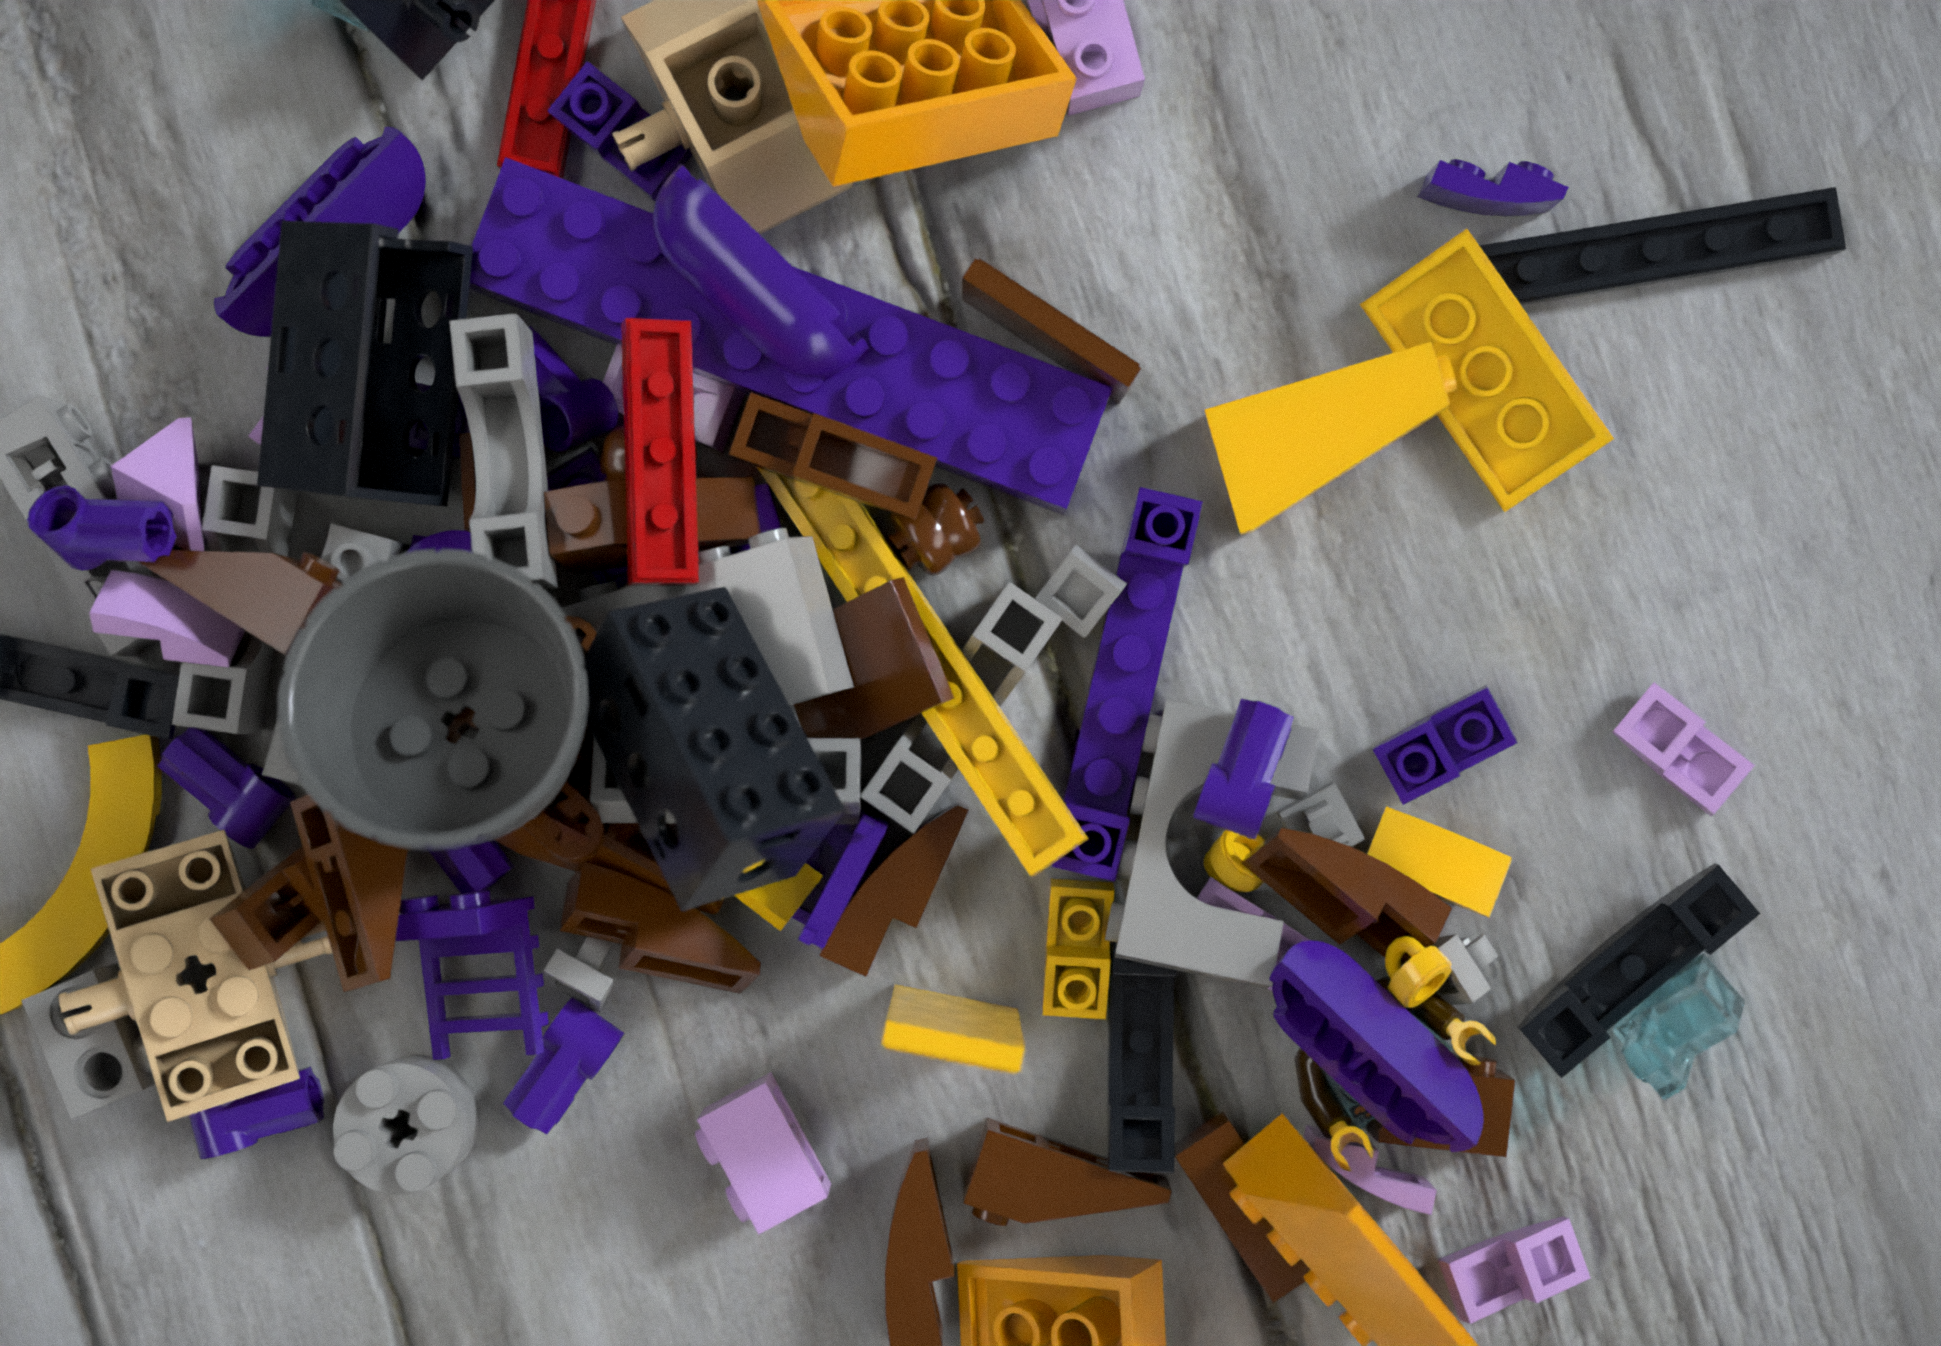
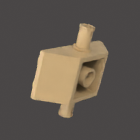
[612,0,853,234]
[59,830,332,1122]

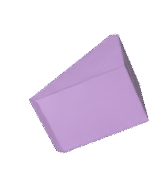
[111,417,204,551]

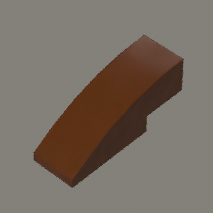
[729,392,937,520]
[819,802,969,977]
[1242,828,1452,965]
[210,847,411,971]
[560,862,761,994]
[1174,1112,1311,1303]
[885,1137,954,1346]

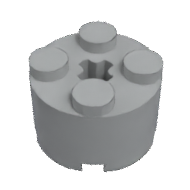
[333,1055,480,1195]

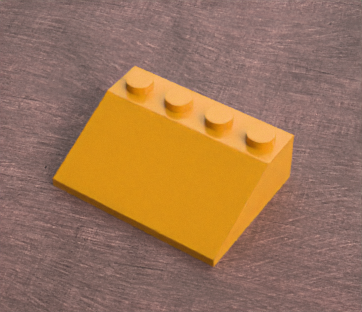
[757,0,1077,187]
[1223,1113,1479,1346]
[957,1255,1166,1346]

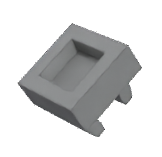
[1035,545,1127,638]
[1276,782,1365,847]
[1432,934,1498,1005]
[544,937,614,1013]

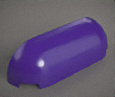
[214,126,426,337]
[653,164,869,377]
[1269,940,1483,1152]

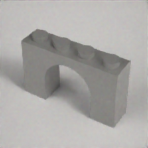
[560,528,854,738]
[1105,699,1319,989]

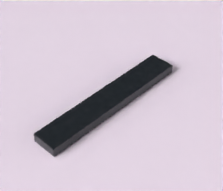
[1479,187,1846,306]

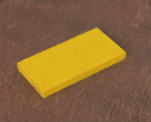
[1360,228,1614,512]
[881,984,1025,1074]

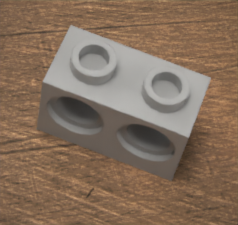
[21,963,155,1120]

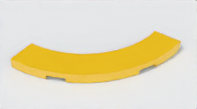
[0,734,162,1015]

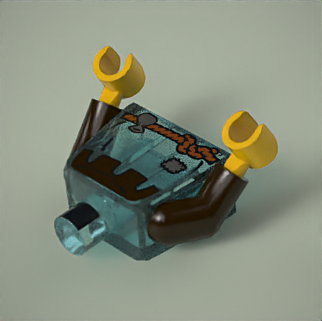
[1294,976,1496,1171]

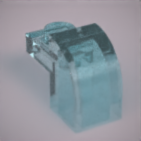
[1613,953,1745,1100]

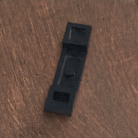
[0,633,180,739]
[1517,863,1760,1078]
[1107,941,1177,1173]

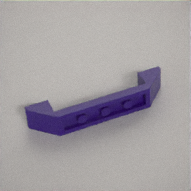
[1051,487,1203,881]

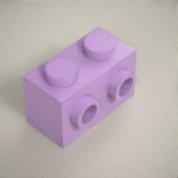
[1027,0,1145,116]
[695,1072,831,1235]

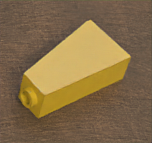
[1204,341,1457,535]

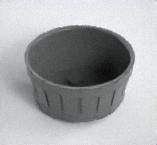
[278,549,588,850]

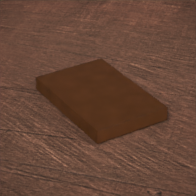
[962,258,1141,404]
[793,577,954,741]

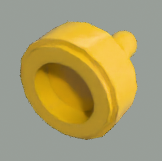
[1203,830,1265,893]
[1384,936,1452,1008]

